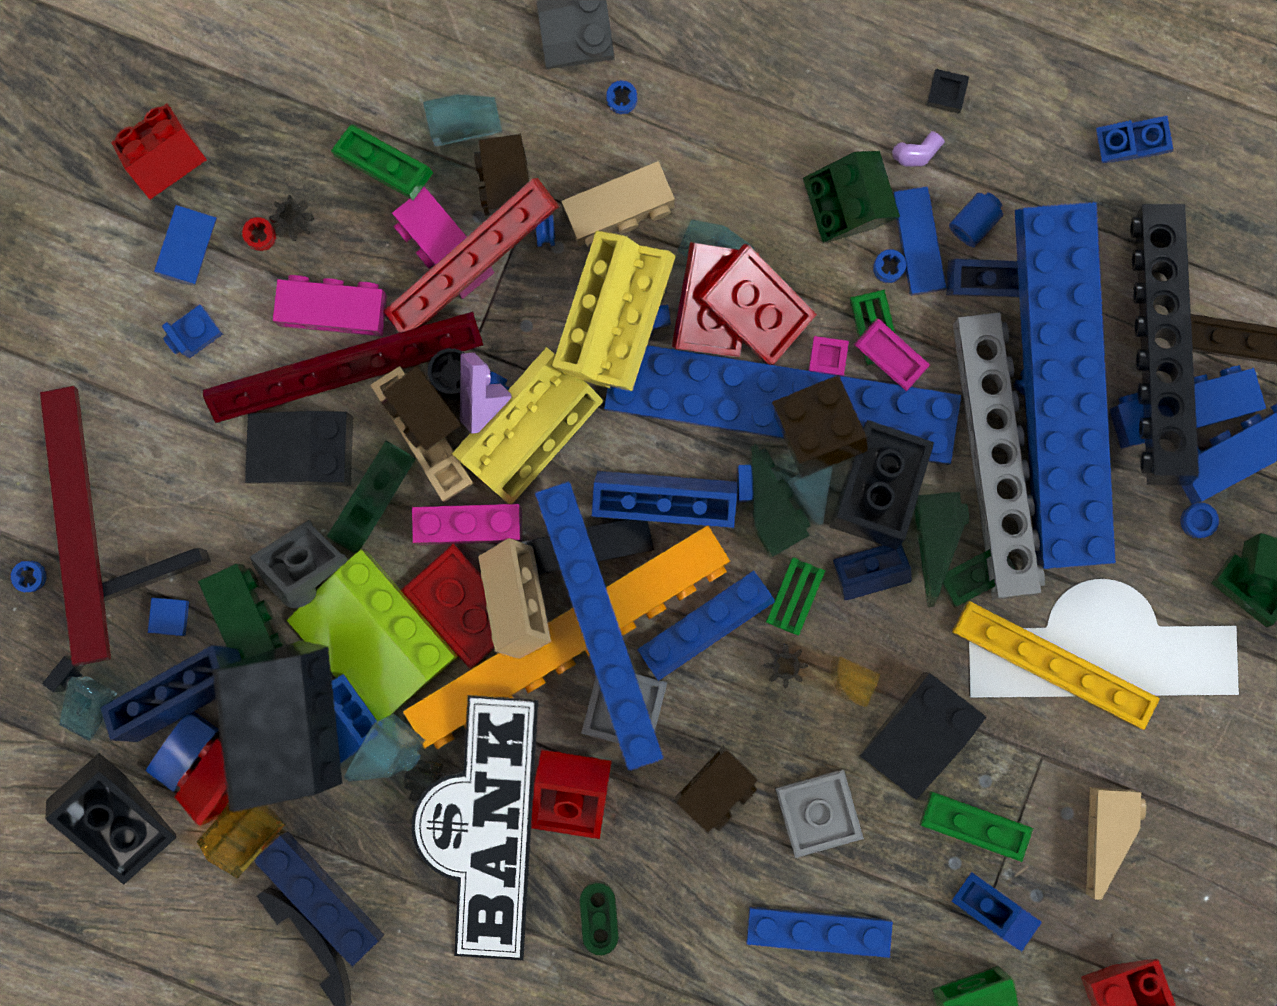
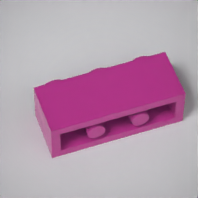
[392,186,494,299]
[273,275,387,337]
[412,504,523,545]

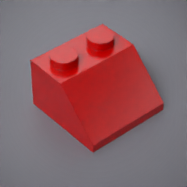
[175,738,229,826]
[531,750,612,839]

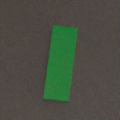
[331,124,433,200]
[919,791,1034,862]

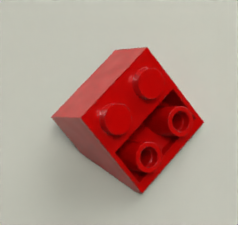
[111,103,207,200]
[1081,958,1176,1006]

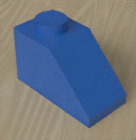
[952,872,1042,952]

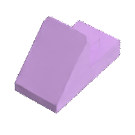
[460,353,512,434]

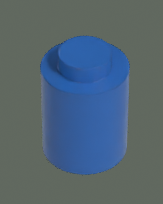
[949,192,1003,247]

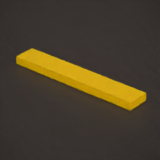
[952,601,1160,730]

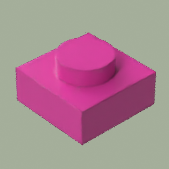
[808,336,849,376]

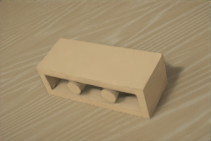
[561,161,675,247]
[478,538,551,659]

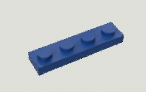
[637,571,775,681]
[746,907,893,958]

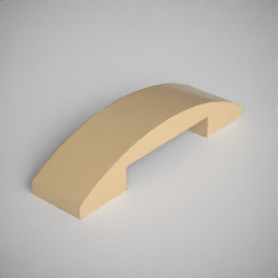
[370,366,474,502]

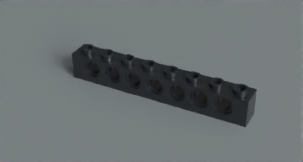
[1130,204,1199,485]

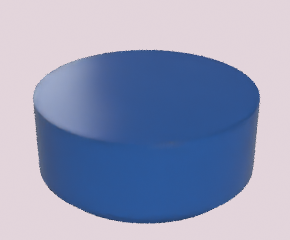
[1180,503,1219,539]

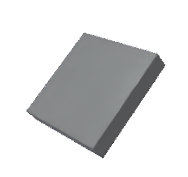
[581,674,667,743]
[775,769,864,858]

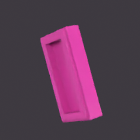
[853,318,930,391]

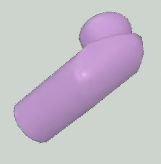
[892,131,945,167]

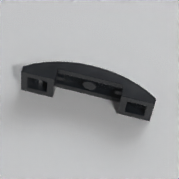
[521,519,654,575]
[256,887,352,1006]

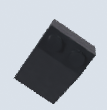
[245,411,353,486]
[829,420,934,550]
[859,672,987,800]
[45,753,177,885]

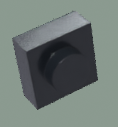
[926,69,969,114]
[42,655,85,693]

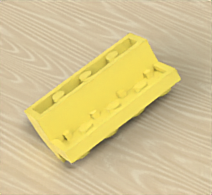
[552,230,676,391]
[452,347,603,504]

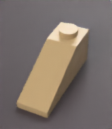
[1086,787,1146,900]

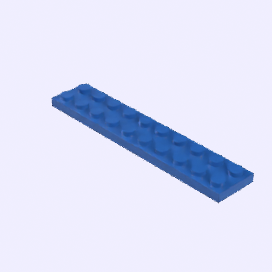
[604,345,961,465]

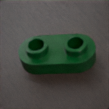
[580,881,619,956]

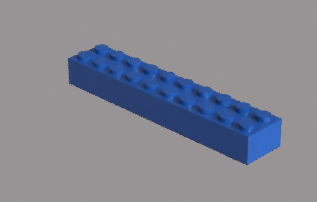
[1014,202,1116,569]

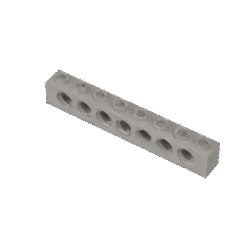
[953,312,1045,600]

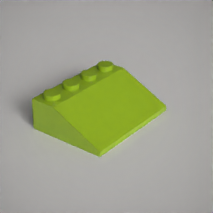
[287,549,459,725]

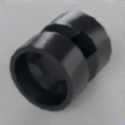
[428,348,465,400]

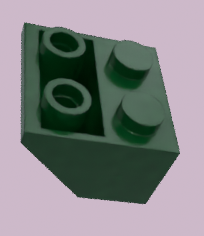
[803,151,900,243]

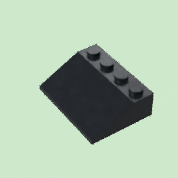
[213,641,343,812]

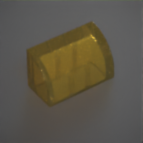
[830,656,881,708]
[197,805,285,879]

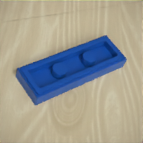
[893,186,946,296]

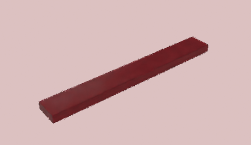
[203,312,484,423]
[40,386,111,666]

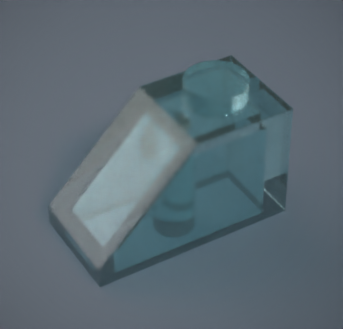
[423,94,502,147]
[344,714,425,781]

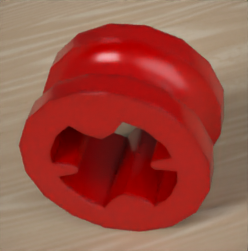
[242,217,276,251]

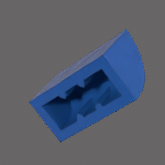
[154,205,217,286]
[332,674,384,763]

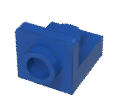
[162,304,223,359]

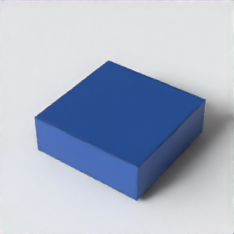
[737,465,753,503]
[148,598,189,636]

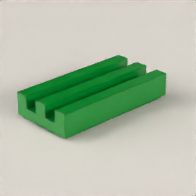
[849,289,895,366]
[766,557,826,636]

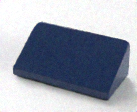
[833,544,912,600]

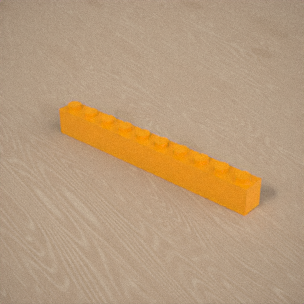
[403,526,730,750]

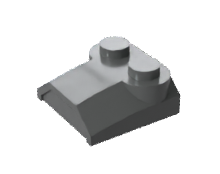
[537,0,614,69]
[250,520,347,608]

